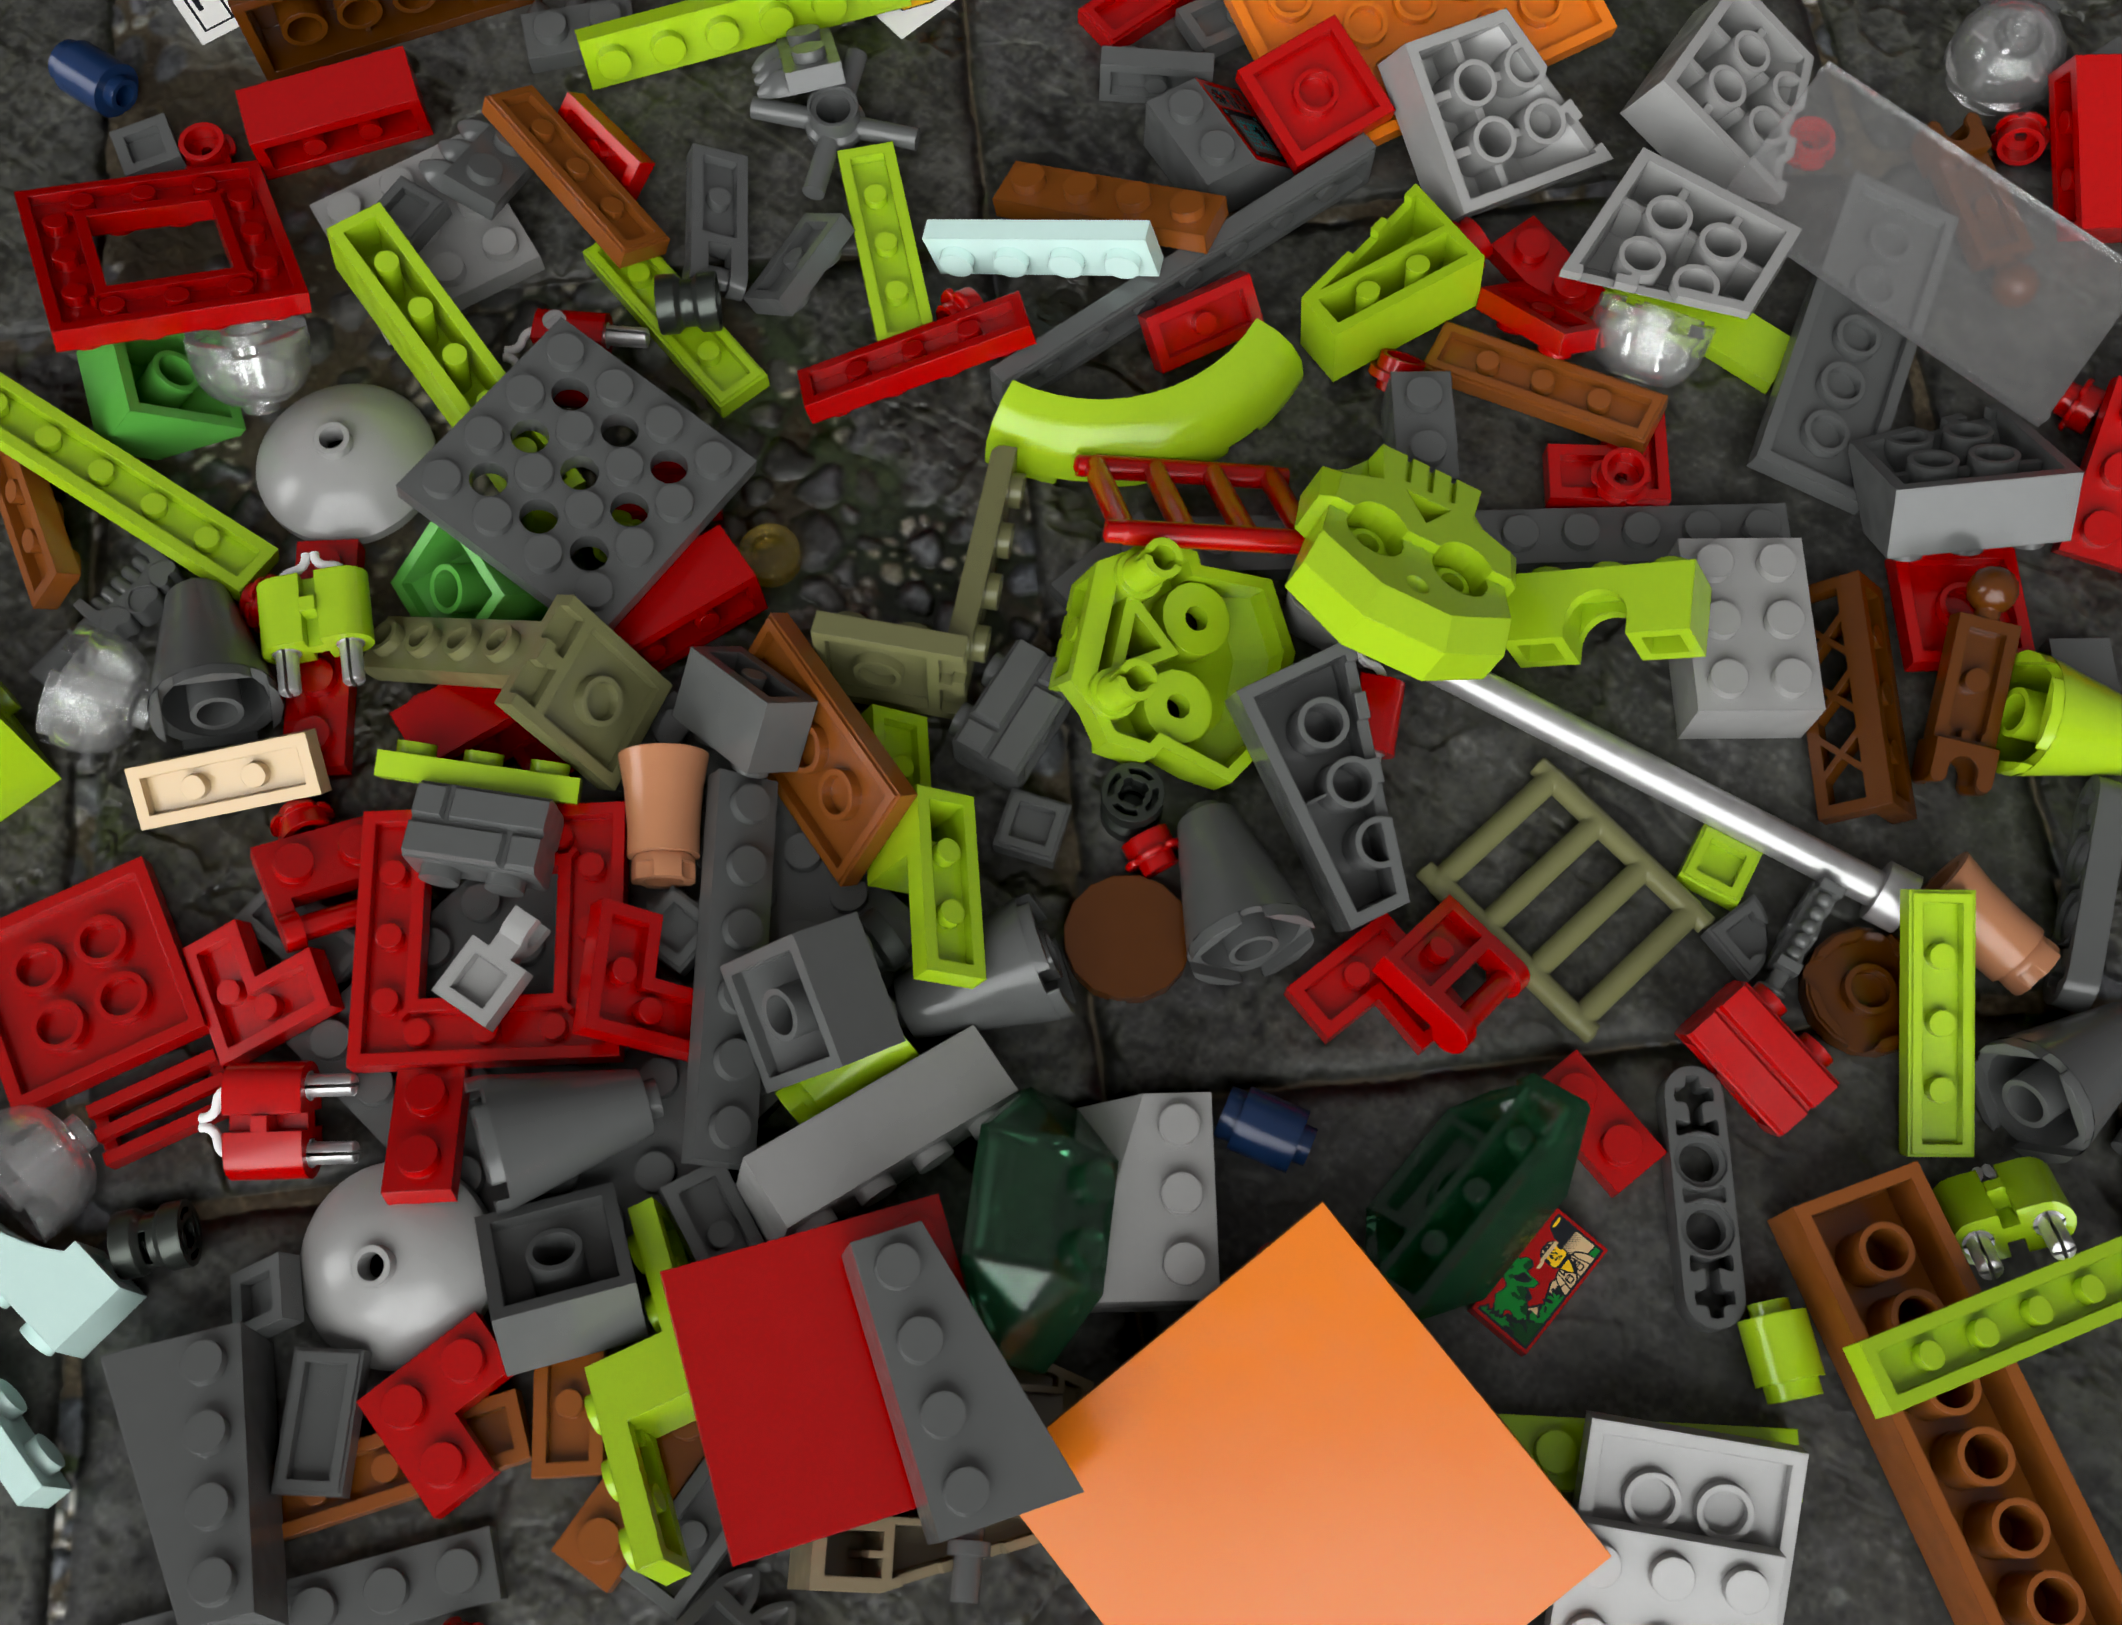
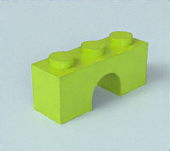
[1506,556,1712,668]

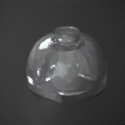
[1943,0,2068,117]
[1591,291,1717,389]
[183,315,313,415]
[35,623,152,755]
[0,1105,99,1243]

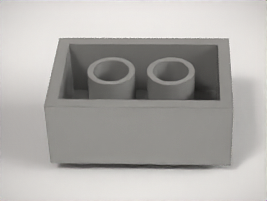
[1668,537,1826,739]

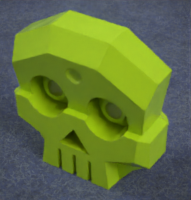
[1284,444,1516,681]
[1048,537,1295,790]

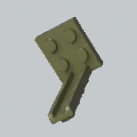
[811,445,1026,720]
[363,594,673,791]

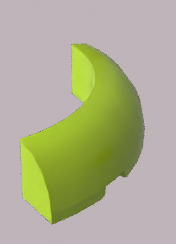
[985,318,1303,487]

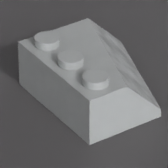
[1620,0,1814,207]
[1378,8,1614,222]
[1559,147,1802,319]
[1010,1092,1220,1314]

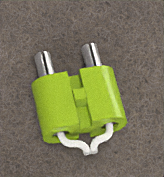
[256,551,375,698]
[1933,1156,2077,1280]

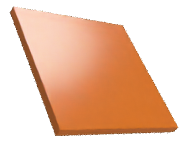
[1019,1200,1611,1625]

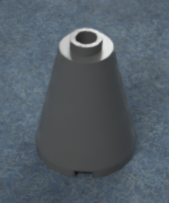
[147,578,284,753]
[1176,800,1315,985]
[888,891,1077,1039]
[1975,1002,2122,1164]
[464,1068,664,1215]

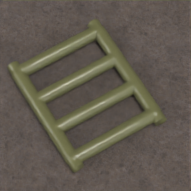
[1416,757,1715,1043]

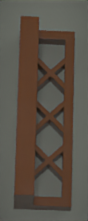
[1806,570,1917,825]

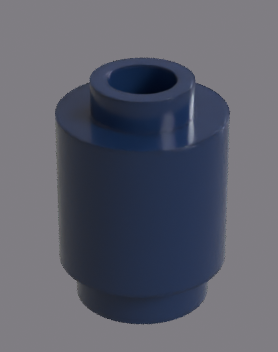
[48,39,139,118]
[1213,1086,1318,1173]

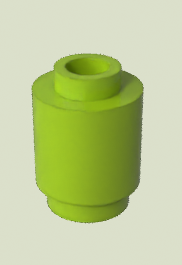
[1737,1297,1826,1405]

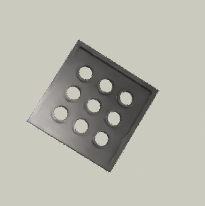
[396,317,757,630]

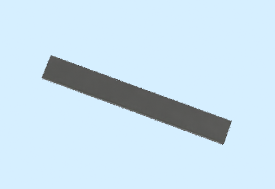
[990,132,1376,407]

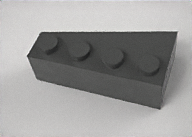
[1224,643,1410,933]
[841,1221,1084,1545]
[100,1321,289,1625]

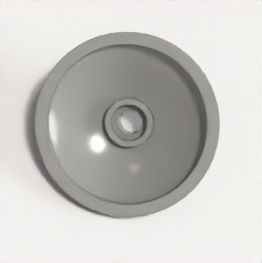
[256,383,437,545]
[300,1162,489,1371]

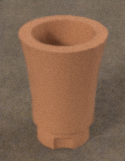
[617,743,710,889]
[1921,851,2061,996]

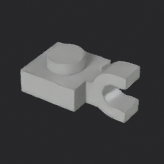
[431,905,551,1032]

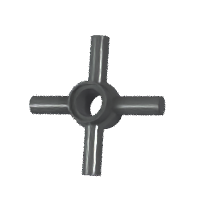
[750,48,920,200]

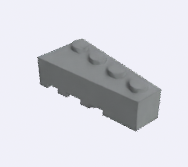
[736,1024,1018,1242]

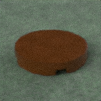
[1064,875,1187,1003]
[1798,927,1900,1058]

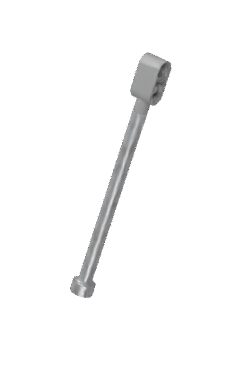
[1282,590,1923,933]

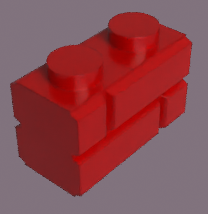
[1674,980,1839,1137]

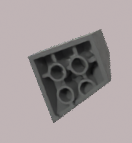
[1848,402,2084,562]

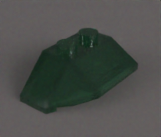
[1366,1073,1591,1320]
[961,1087,1119,1375]

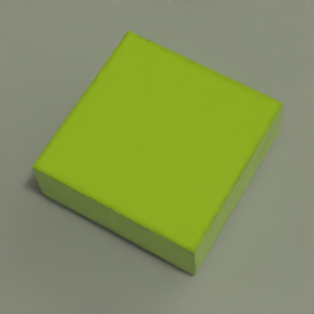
[1675,823,1763,911]

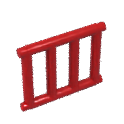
[1073,454,1305,555]

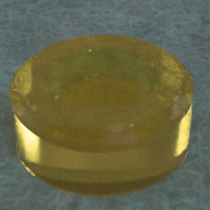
[739,524,802,587]

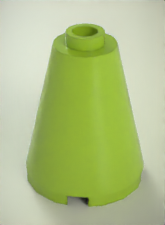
[1996,650,2122,776]

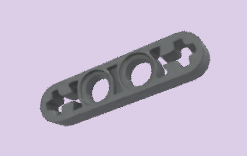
[2043,775,2122,1013]
[1655,1065,1746,1333]

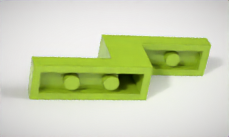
[861,704,987,989]
[584,1197,696,1586]

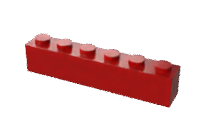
[389,524,768,762]

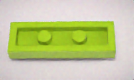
[374,740,584,805]

